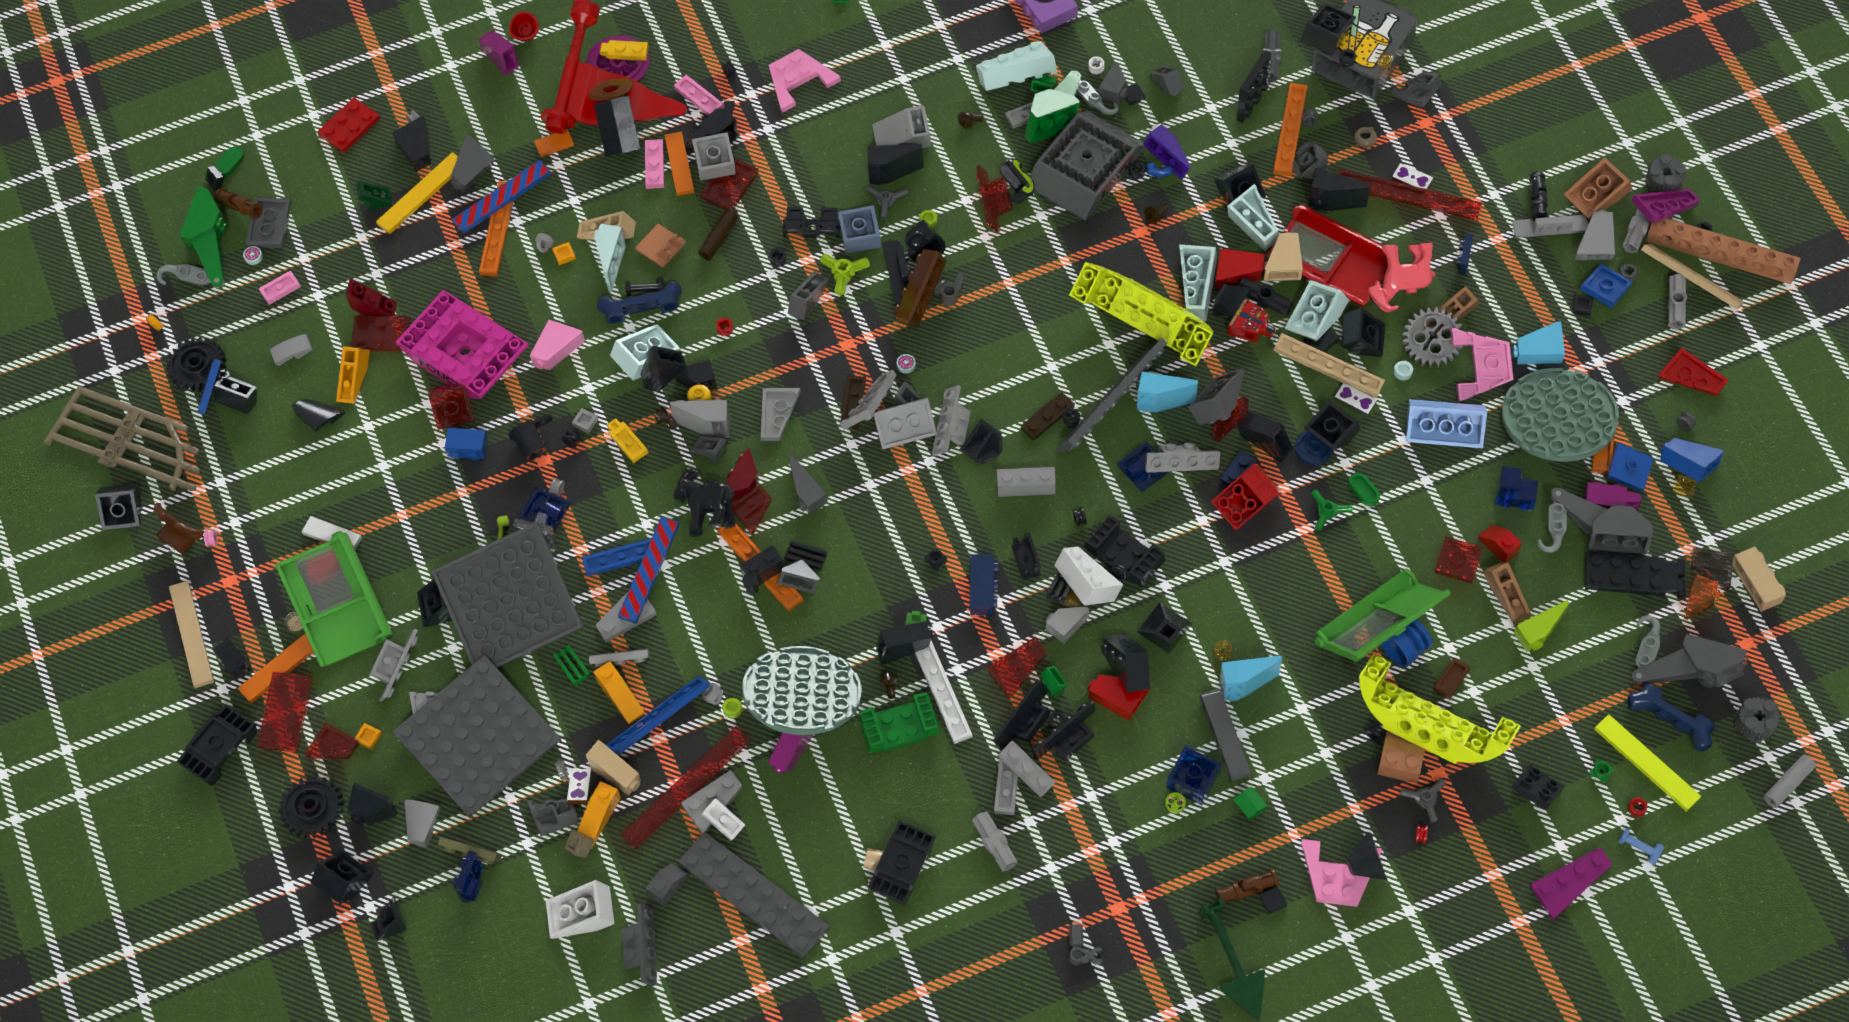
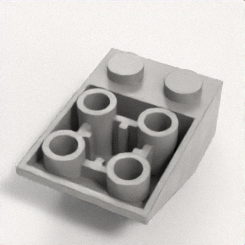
[872,106,931,148]
[670,399,731,438]

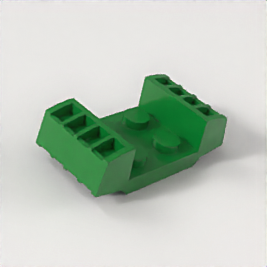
[858,692,941,754]

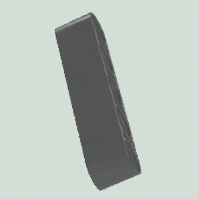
[1200,688,1251,782]

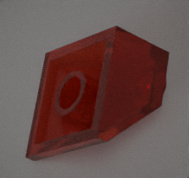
[428,385,474,430]

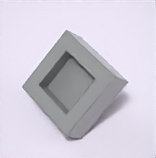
[572,408,598,434]

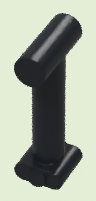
[626,277,664,296]

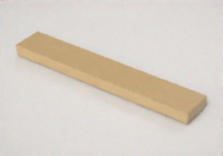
[1641,243,1744,309]
[1273,333,1385,398]
[169,580,214,688]

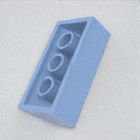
[1406,399,1487,448]

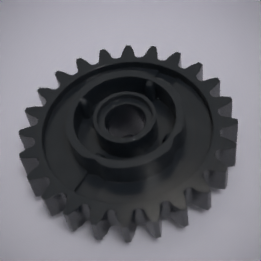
[166,337,227,392]
[278,775,344,839]

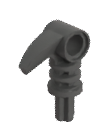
[934,272,963,306]

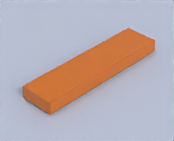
[664,131,695,196]

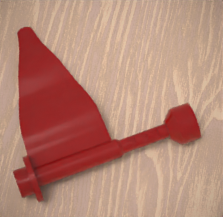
[540,0,687,134]

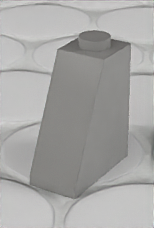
[1574,210,1615,260]

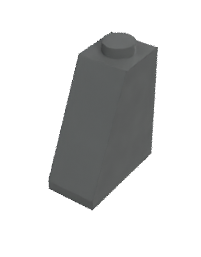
[450,134,494,193]

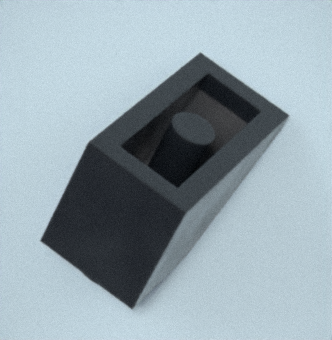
[675,360,717,391]
[212,638,251,681]

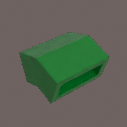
[1030,74,1059,92]
[1040,666,1068,699]
[1233,787,1267,821]

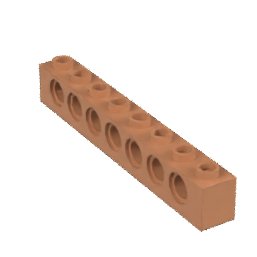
[1646,218,1801,285]

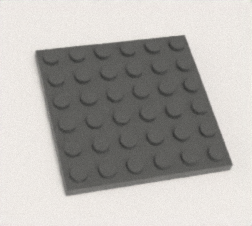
[431,522,584,668]
[392,655,562,818]

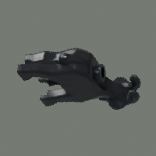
[674,469,736,537]

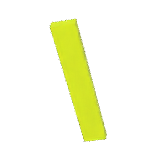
[1594,714,1701,812]

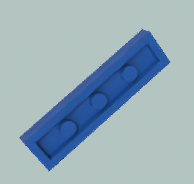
[582,538,651,577]

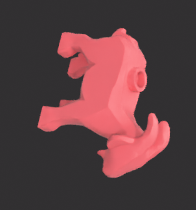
[1368,243,1435,312]

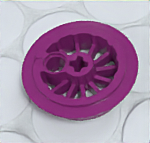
[586,35,650,82]

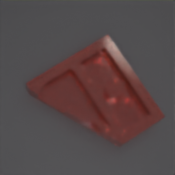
[1212,396,1249,442]
[732,485,772,535]
[304,723,360,759]

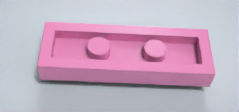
[674,75,723,116]
[645,139,664,189]

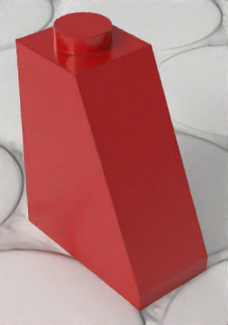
[1215,249,1267,290]
[1087,675,1150,721]

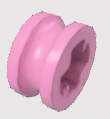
[204,529,218,547]

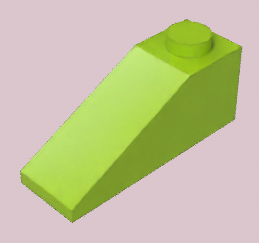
[1514,600,1569,652]

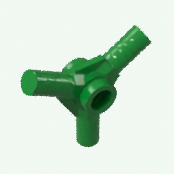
[1311,489,1353,531]

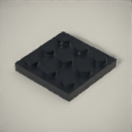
[1236,50,1272,123]

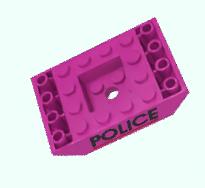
[396,290,529,399]

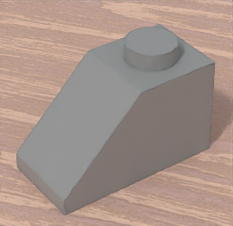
[1045,607,1089,644]

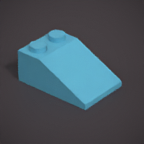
[1137,372,1198,413]
[1220,656,1282,701]

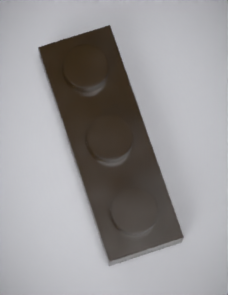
[840,375,867,429]
[1021,392,1075,441]

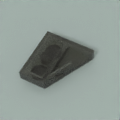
[1691,548,1733,590]

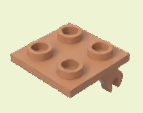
[635,224,686,268]

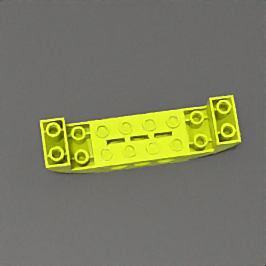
[1069,262,1213,366]
[1359,654,1521,764]

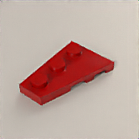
[1658,348,1729,396]

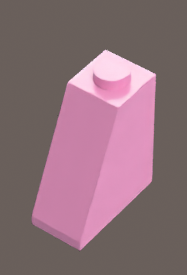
[530,320,585,370]

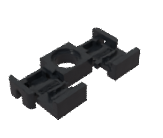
[783,207,840,238]

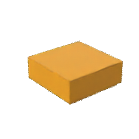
[552,242,576,265]
[354,723,382,750]

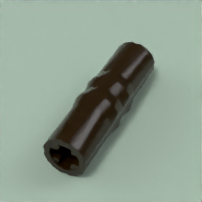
[698,210,738,261]

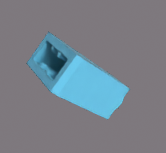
[1512,322,1565,364]

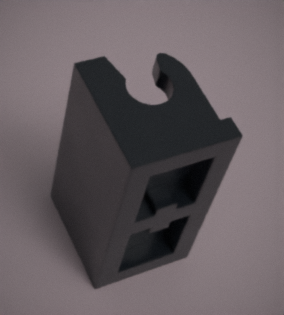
[1011,533,1041,580]

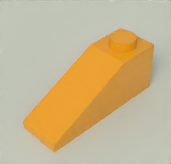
[336,346,370,404]
[593,661,645,724]
[577,781,621,849]

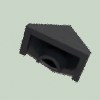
[1213,283,1251,316]
[1346,832,1387,880]
[370,894,407,941]

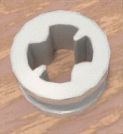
[1088,56,1104,75]

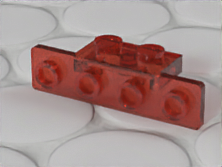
[976,165,1013,232]

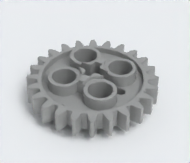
[1403,307,1463,368]

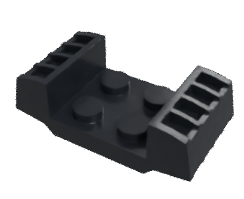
[1083,515,1166,588]
[177,704,257,786]
[867,820,936,906]

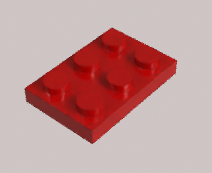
[317,97,381,153]

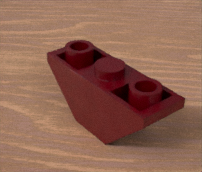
[345,278,397,319]
[725,449,759,501]

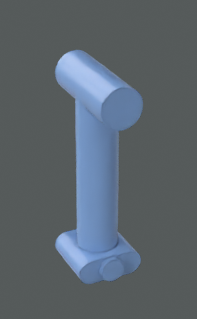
[1618,829,1664,865]

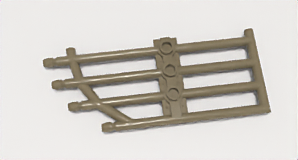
[44,385,201,491]

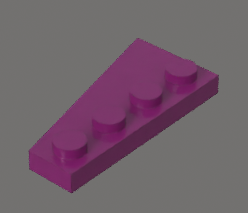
[1530,847,1612,921]

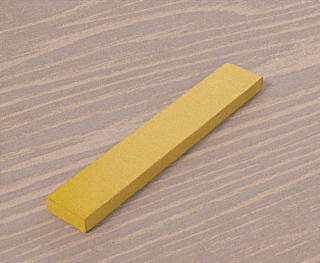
[376,152,458,234]

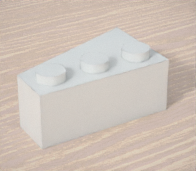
[1055,547,1123,606]

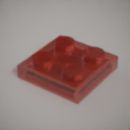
[1434,536,1483,584]

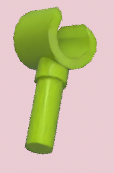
[497,515,509,540]

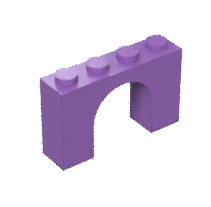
[1015,0,1078,34]

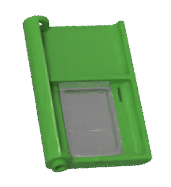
[275,531,393,667]
[1314,568,1450,662]

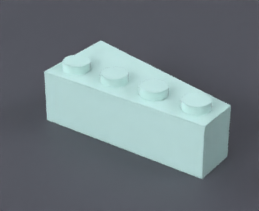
[976,41,1057,91]
[1179,245,1217,321]

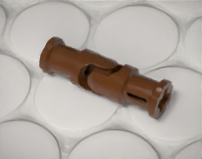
[214,188,263,219]
[1215,868,1279,904]

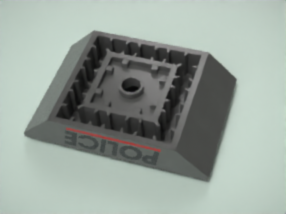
[1030,111,1146,221]

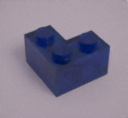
[1495,466,1538,510]

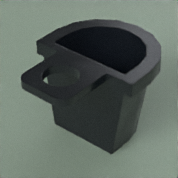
[905,219,946,262]
[508,414,553,460]

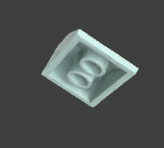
[594,223,626,292]
[1285,280,1349,341]
[610,324,680,380]

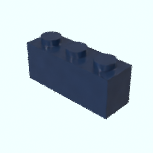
[970,554,998,615]

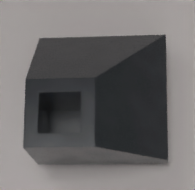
[1137,602,1192,653]

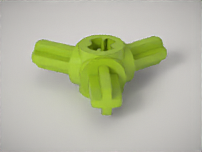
[820,254,870,296]

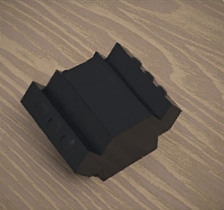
[686,101,739,151]

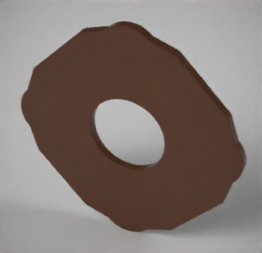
[589,78,633,100]

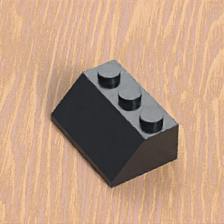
[594,96,640,157]

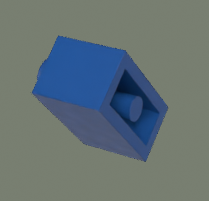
[444,428,488,460]

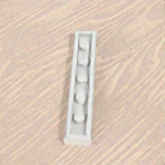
[915,641,972,744]

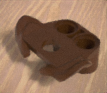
[153,502,204,555]

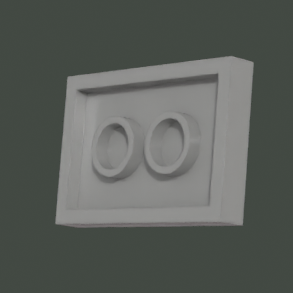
[873,398,936,449]

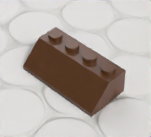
[894,249,947,329]

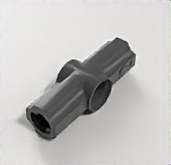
[1263,30,1281,83]

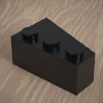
[1101,633,1150,693]

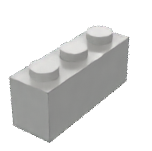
[997,467,1055,497]

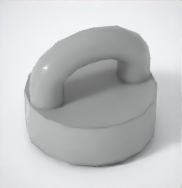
[535,233,554,253]
[702,683,723,705]

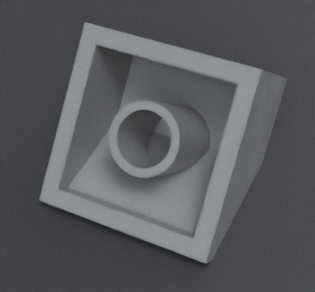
[692,132,735,181]

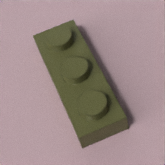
[438,837,502,865]

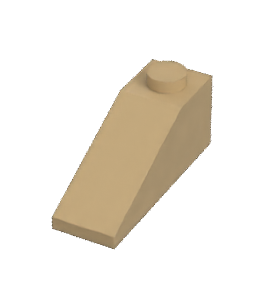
[577,211,636,240]

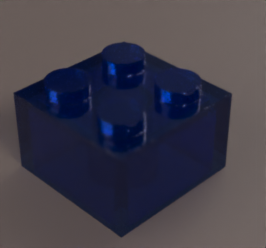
[1166,746,1222,805]

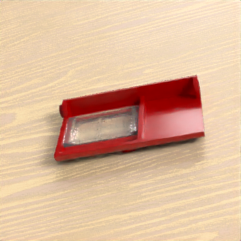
[1266,204,1399,308]

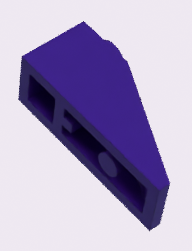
[1143,124,1191,180]

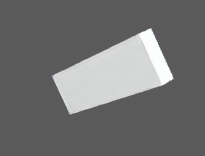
[302,516,362,550]

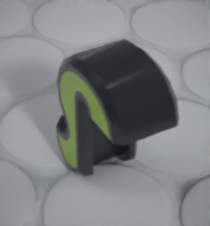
[1000,158,1035,204]

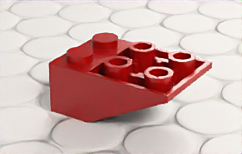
[1211,464,1282,530]

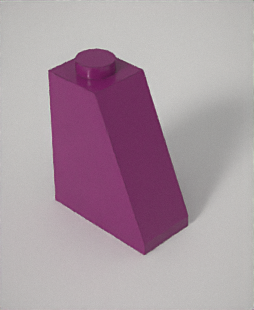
[478,30,519,76]
[768,732,813,774]

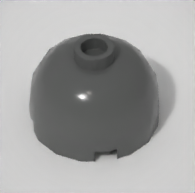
[1293,142,1328,179]

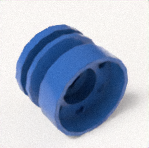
[1381,619,1432,668]

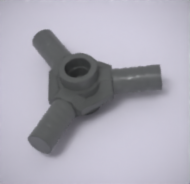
[866,185,908,220]
[1400,778,1446,823]

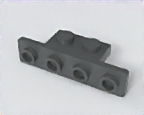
[622,903,657,986]

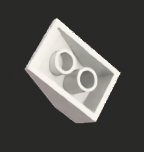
[546,880,614,939]

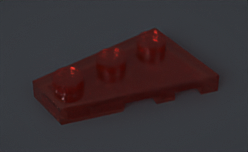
[987,637,1047,700]

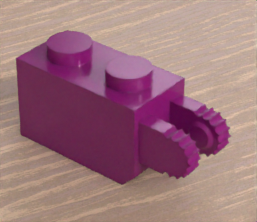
[1584,482,1642,509]

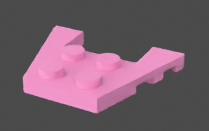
[769,49,841,113]
[1450,328,1513,402]
[1301,839,1382,907]

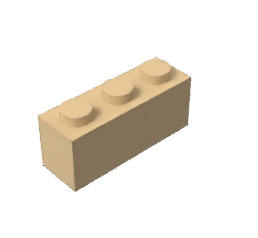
[1731,547,1786,612]

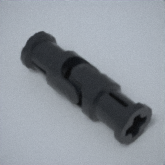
[1529,172,1549,222]

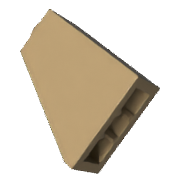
[1264,232,1303,281]
[586,740,641,796]

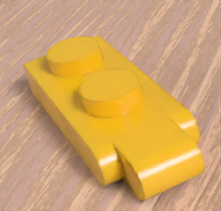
[600,40,649,61]
[606,418,648,463]

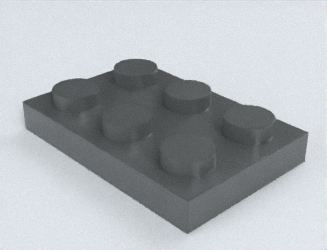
[246,198,292,248]

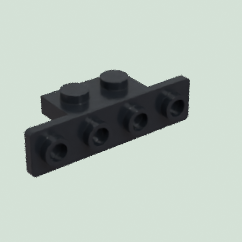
[882,240,912,305]
[993,680,1051,751]
[1033,701,1095,762]

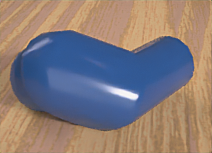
[1146,163,1173,178]

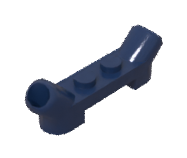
[597,281,682,324]
[1627,684,1715,751]

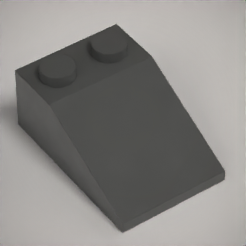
[1188,368,1245,426]

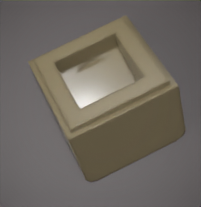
[564,830,594,858]

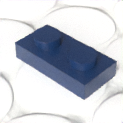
[1456,233,1473,275]
[1220,451,1257,486]

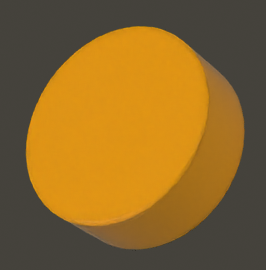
[146,314,164,331]

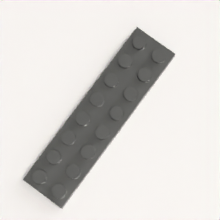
[1056,338,1167,454]
[678,832,830,959]

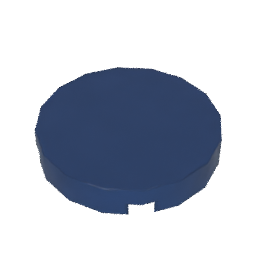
[1295,431,1333,466]

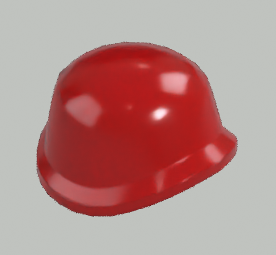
[509,11,539,42]

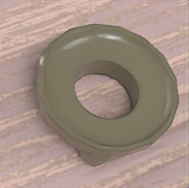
[1354,127,1377,148]

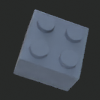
[838,205,881,254]

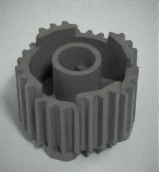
[1645,154,1686,193]
[1734,697,1780,744]

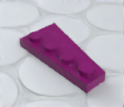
[1631,189,1700,224]

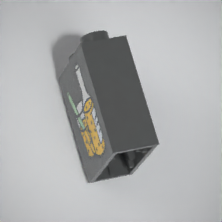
[1311,0,1418,100]

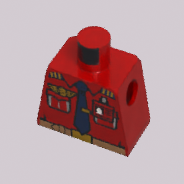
[1228,299,1276,343]

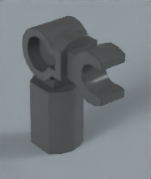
[1069,924,1102,966]

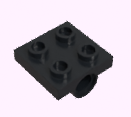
[1511,765,1564,811]

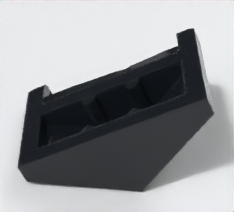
[959,419,1003,464]

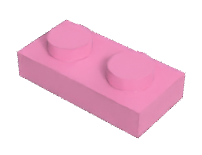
[259,271,301,305]

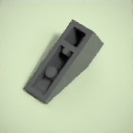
[787,272,830,320]
[789,455,828,515]

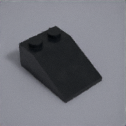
[1300,2,1356,55]
[868,144,924,185]
[1309,169,1371,211]

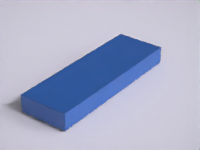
[197,359,221,415]

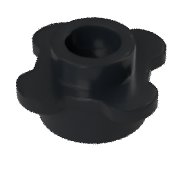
[924,549,948,570]

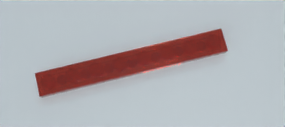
[1338,169,1482,221]
[620,726,750,850]

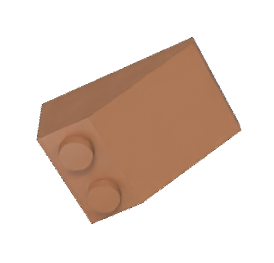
[1563,158,1632,219]
[1377,731,1425,784]

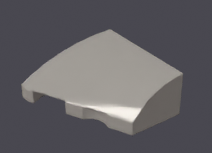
[405,800,440,848]

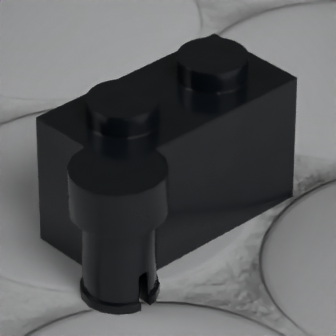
[214,370,257,414]
[740,545,784,595]

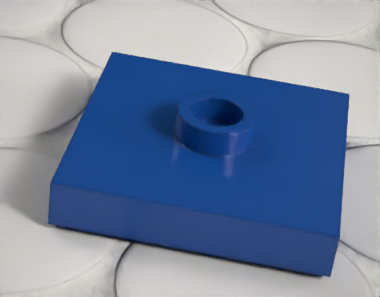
[1580,264,1633,308]
[1606,443,1653,492]

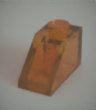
[1684,576,1720,620]

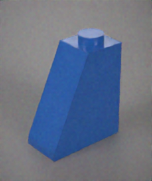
[1660,438,1724,482]

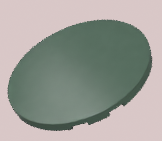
[1502,368,1619,462]
[742,646,862,735]

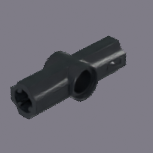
[1239,277,1294,316]

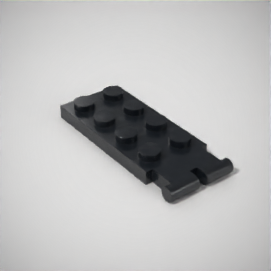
[1585,551,1685,598]

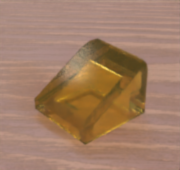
[1673,474,1698,498]
[1061,591,1082,607]

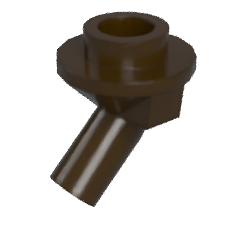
[958,111,983,129]
[1144,203,1169,224]
[654,406,678,430]
[879,671,898,699]

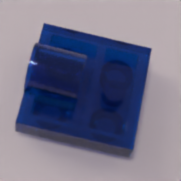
[1117,442,1170,492]
[518,487,571,535]
[453,851,483,904]

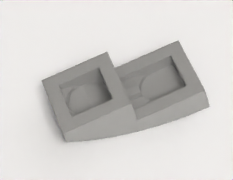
[270,334,313,366]

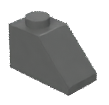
[1099,61,1129,105]
[1149,65,1185,96]
[646,863,689,907]

